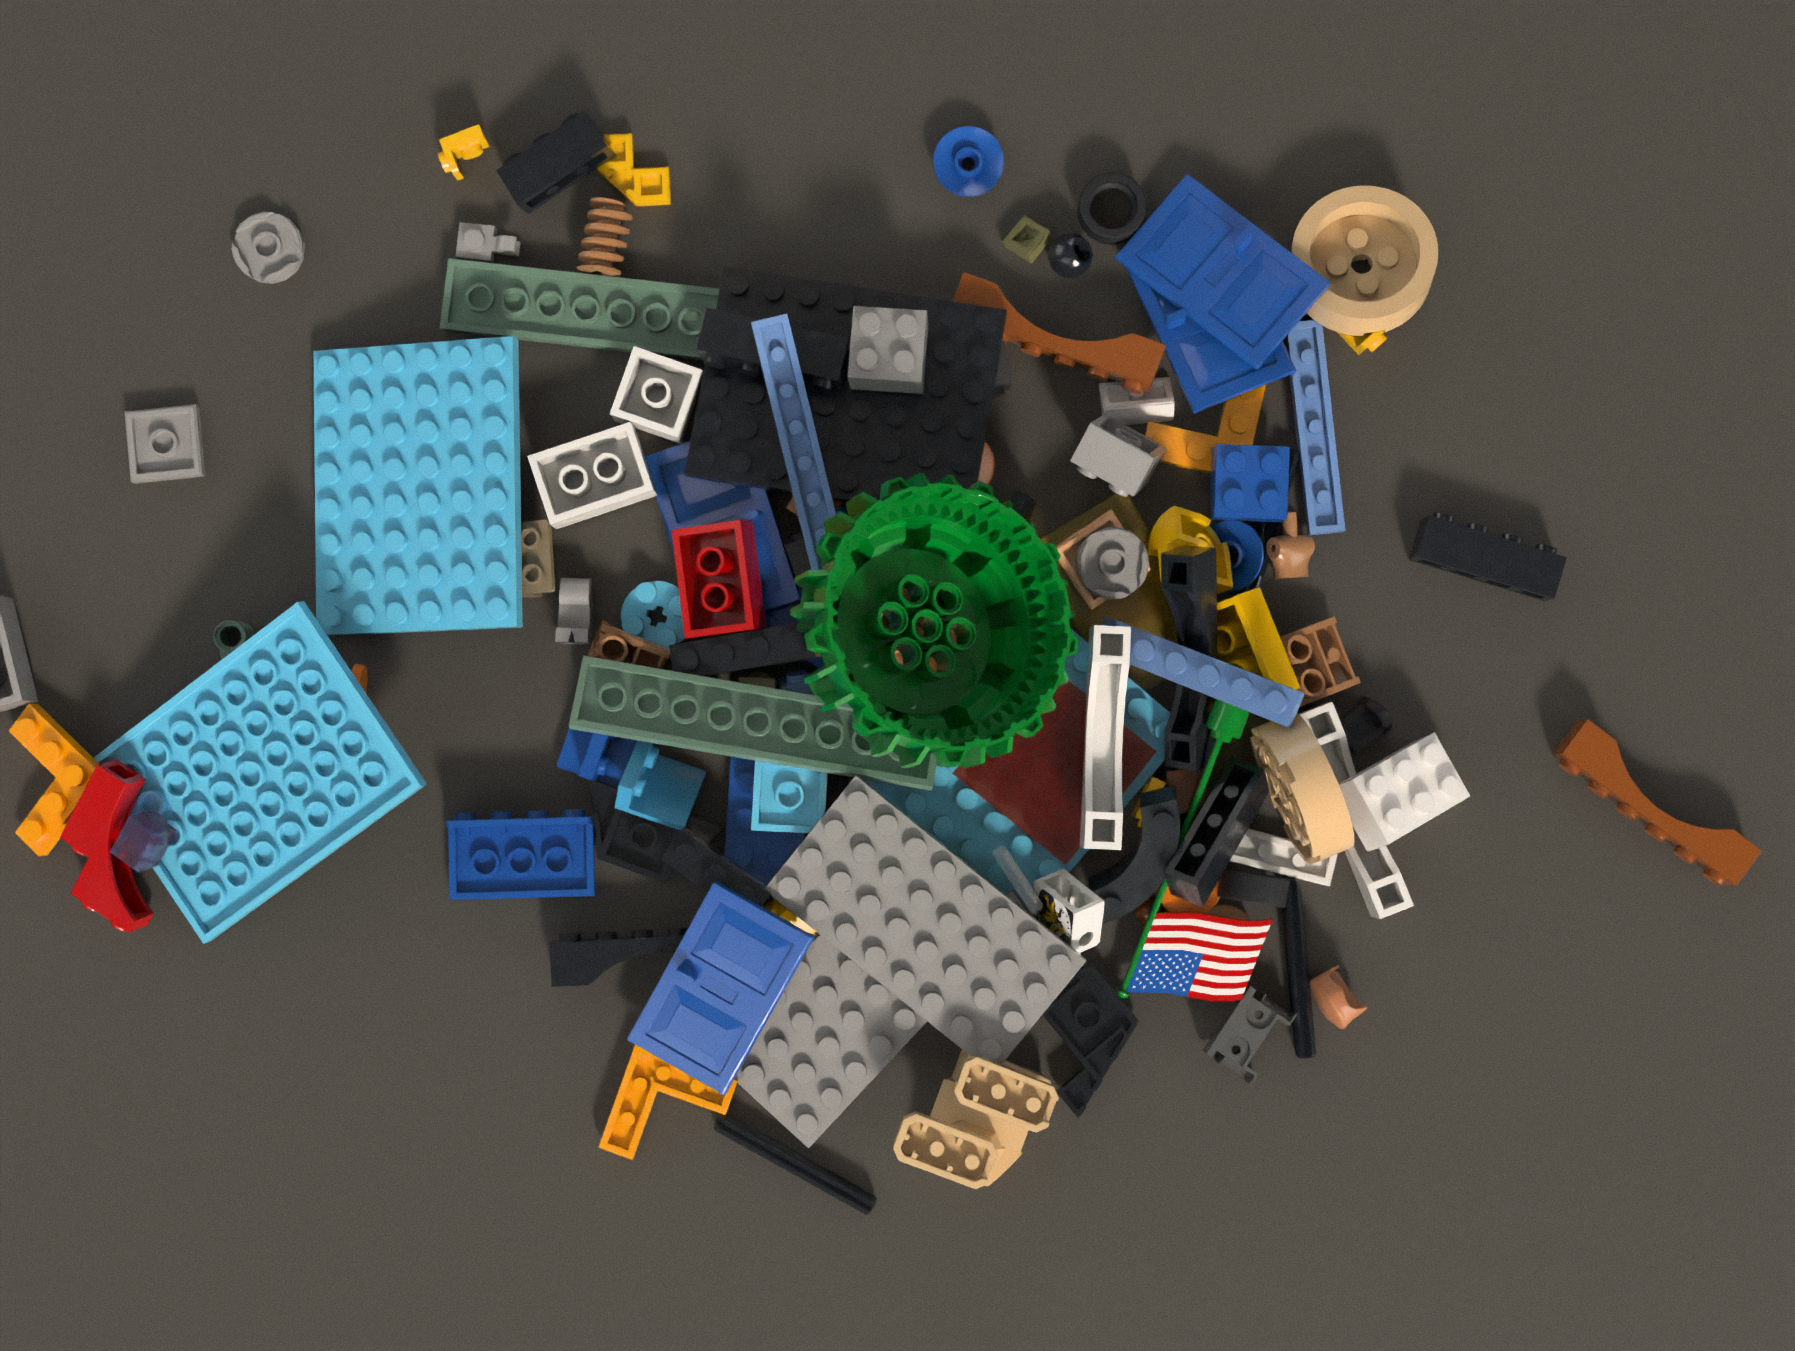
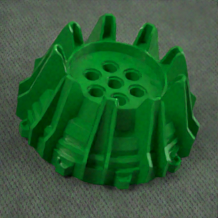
[790,473,1079,769]

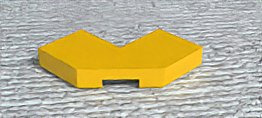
[598,133,671,206]

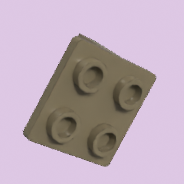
[521,520,555,598]

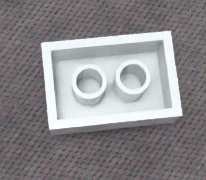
[527,421,657,529]
[1339,732,1470,852]

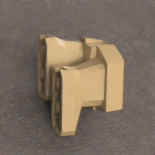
[893,1050,1059,1189]

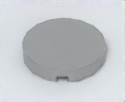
[231,211,305,284]
[1076,527,1149,599]

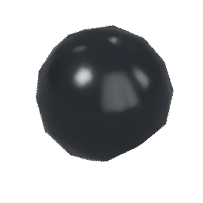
[1048,233,1093,278]

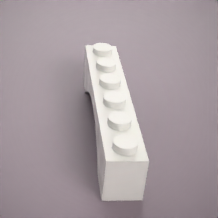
[1080,625,1131,850]
[1298,702,1414,919]

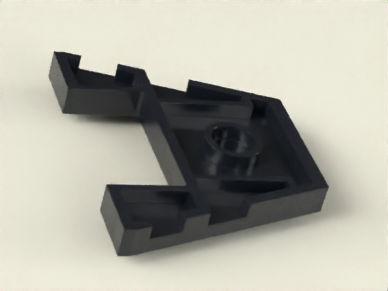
[1043,964,1139,1118]

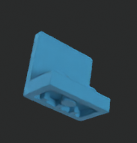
[614,741,706,831]

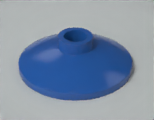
[933,126,1004,197]
[1211,520,1264,592]

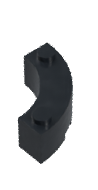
[1088,785,1180,924]

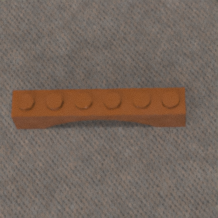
[953,272,1166,394]
[1552,719,1762,886]

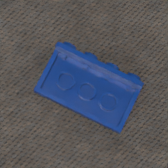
[445,809,596,900]

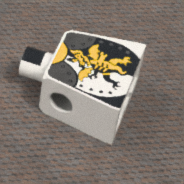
[1034,869,1104,954]

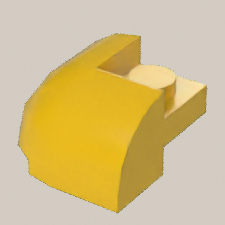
[1148,505,1233,594]

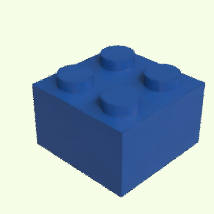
[1209,444,1290,522]

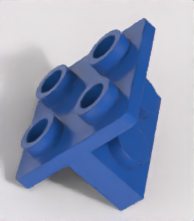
[557,728,637,788]

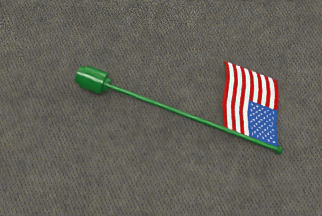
[1116,699,1273,1001]

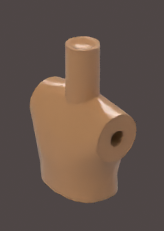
[1266,512,1315,579]

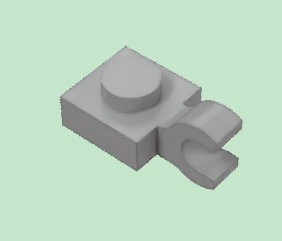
[455,222,521,263]

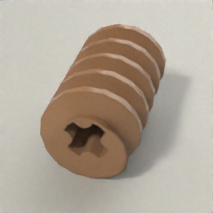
[576,197,633,276]

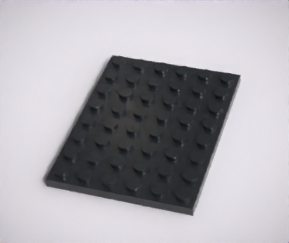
[684,266,1007,502]

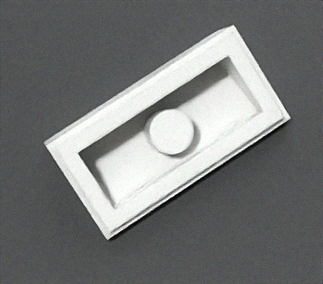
[1099,377,1175,425]

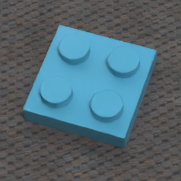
[751,761,828,833]

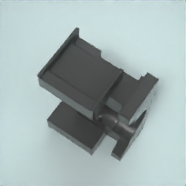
[1203,985,1297,1085]

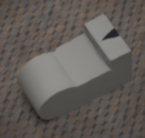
[555,578,594,645]

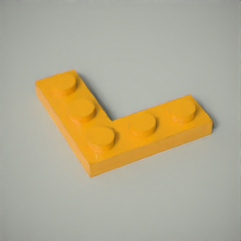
[1144,385,1266,474]
[9,703,99,856]
[598,1044,738,1160]

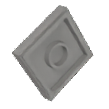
[124,404,206,484]

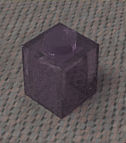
[110,810,177,872]

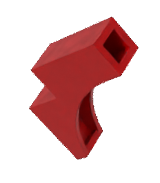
[60,760,154,933]

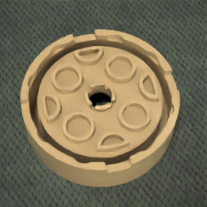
[1291,186,1438,336]
[1250,713,1355,865]

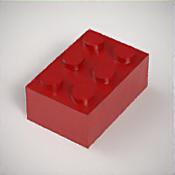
[671,520,767,638]

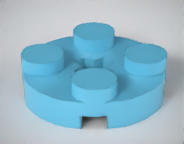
[621,581,686,649]

